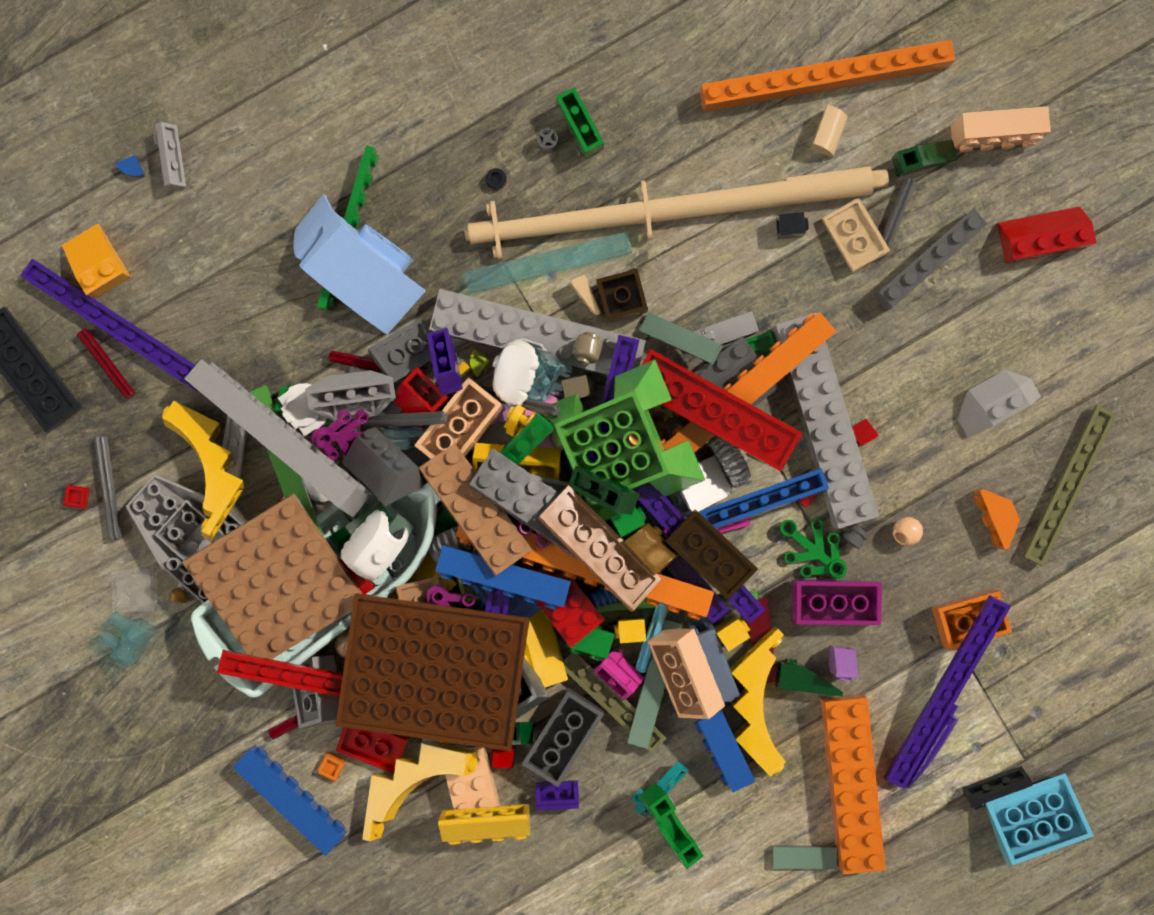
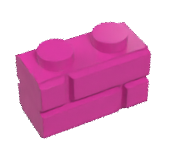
[593,649,644,700]

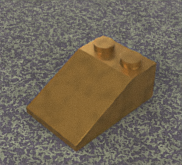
[625,523,679,575]

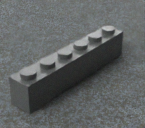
[873,208,988,311]

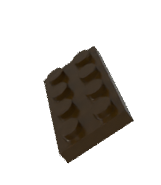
[665,509,758,600]

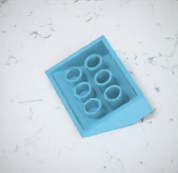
[985,773,1094,866]

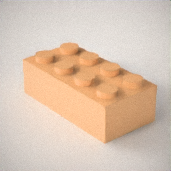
[950,106,1051,152]
[414,378,505,459]
[648,629,725,719]
[445,746,500,843]

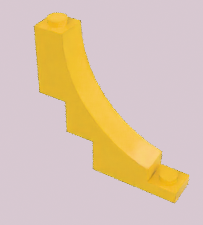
[162,401,245,542]
[730,626,786,777]
[362,741,477,841]

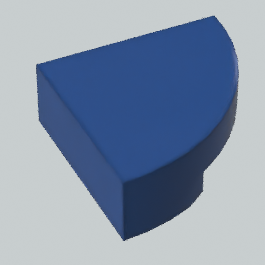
[116,155,145,178]

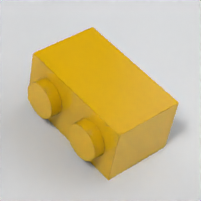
[714,615,750,652]
[614,617,646,643]

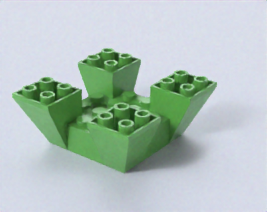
[540,360,705,521]

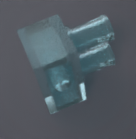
[526,348,572,402]
[96,611,158,668]

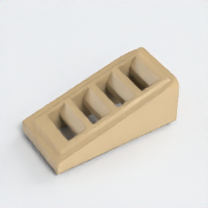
[569,275,601,318]

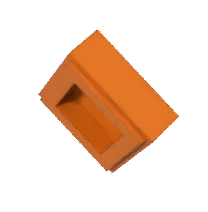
[316,752,346,782]

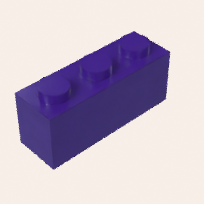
[427,328,463,395]

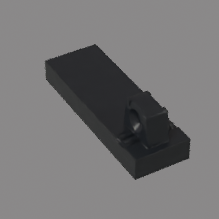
[962,766,1033,810]

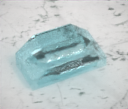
[383,425,427,450]

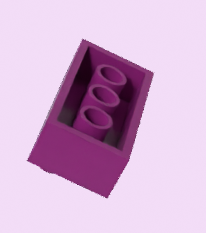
[791,579,882,625]

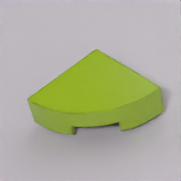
[470,348,491,378]

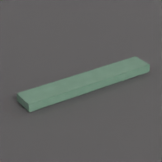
[627,619,682,749]

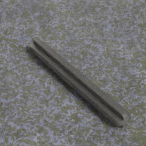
[481,386,561,418]
[362,411,448,428]
[94,436,121,540]

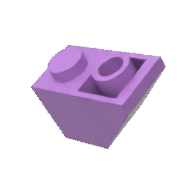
[828,645,858,681]

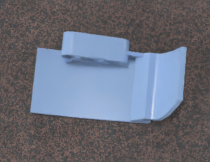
[293,194,426,334]

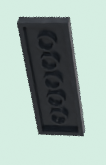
[0,307,82,433]

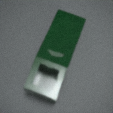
[891,140,958,178]

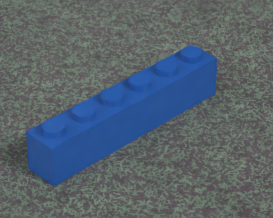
[699,468,829,529]
[435,545,571,610]
[232,745,347,856]

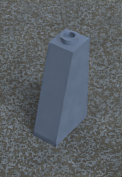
[687,617,740,702]

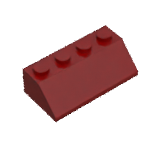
[997,206,1097,264]

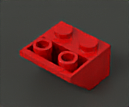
[393,367,451,428]

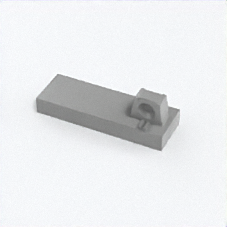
[153,122,186,189]
[693,311,759,345]

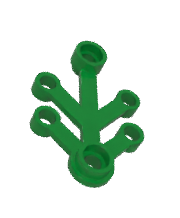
[779,519,847,579]

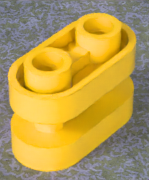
[504,405,536,437]

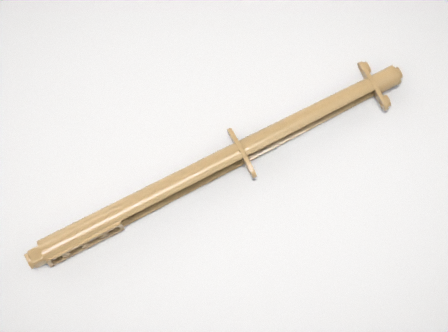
[464,166,889,260]

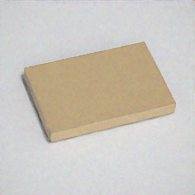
[821,197,890,273]

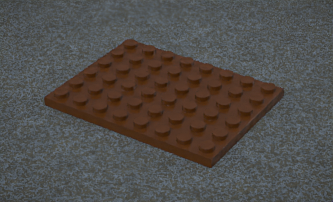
[336,593,530,751]

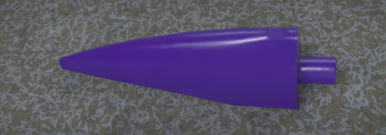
[907,704,959,788]

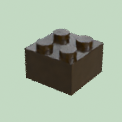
[596,269,648,324]

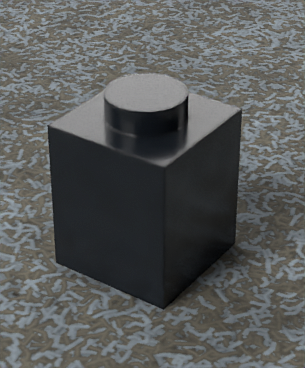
[776,212,809,239]

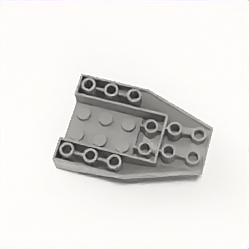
[126,474,245,604]

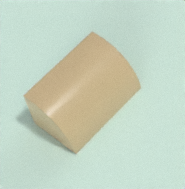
[810,105,848,157]

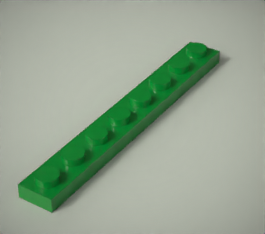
[317,145,379,311]
[434,413,554,536]

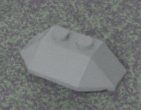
[305,370,396,421]
[957,370,1041,438]

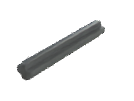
[882,178,915,258]

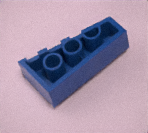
[693,710,756,793]

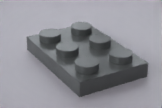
[368,318,432,384]

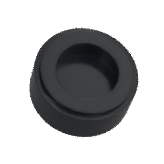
[486,168,507,191]

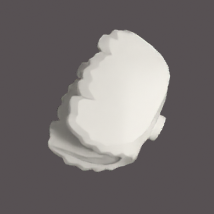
[492,338,548,406]
[341,510,409,581]

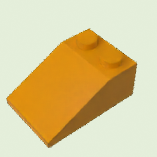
[62,223,131,299]

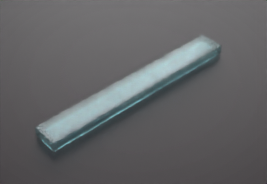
[464,232,632,293]

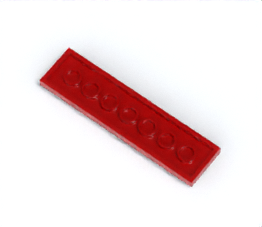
[641,349,803,472]

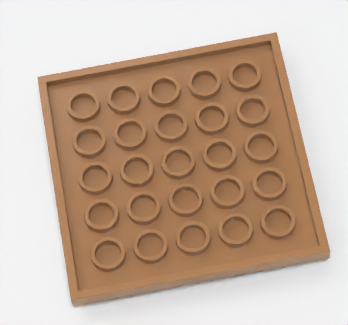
[182,493,363,659]

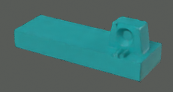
[632,761,689,817]

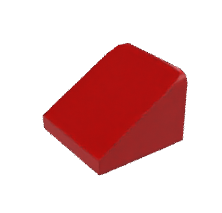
[852,419,879,447]
[492,744,514,768]

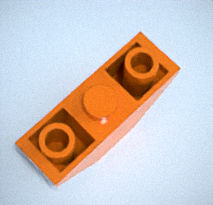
[974,489,1020,550]

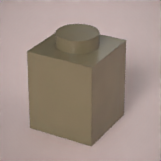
[561,375,594,399]

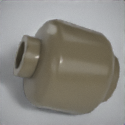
[572,332,603,366]

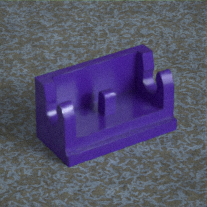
[536,780,579,810]

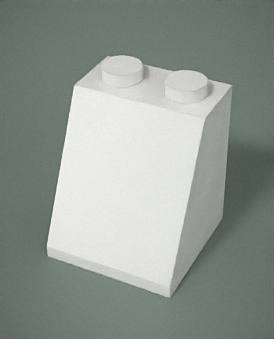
[666,455,733,517]

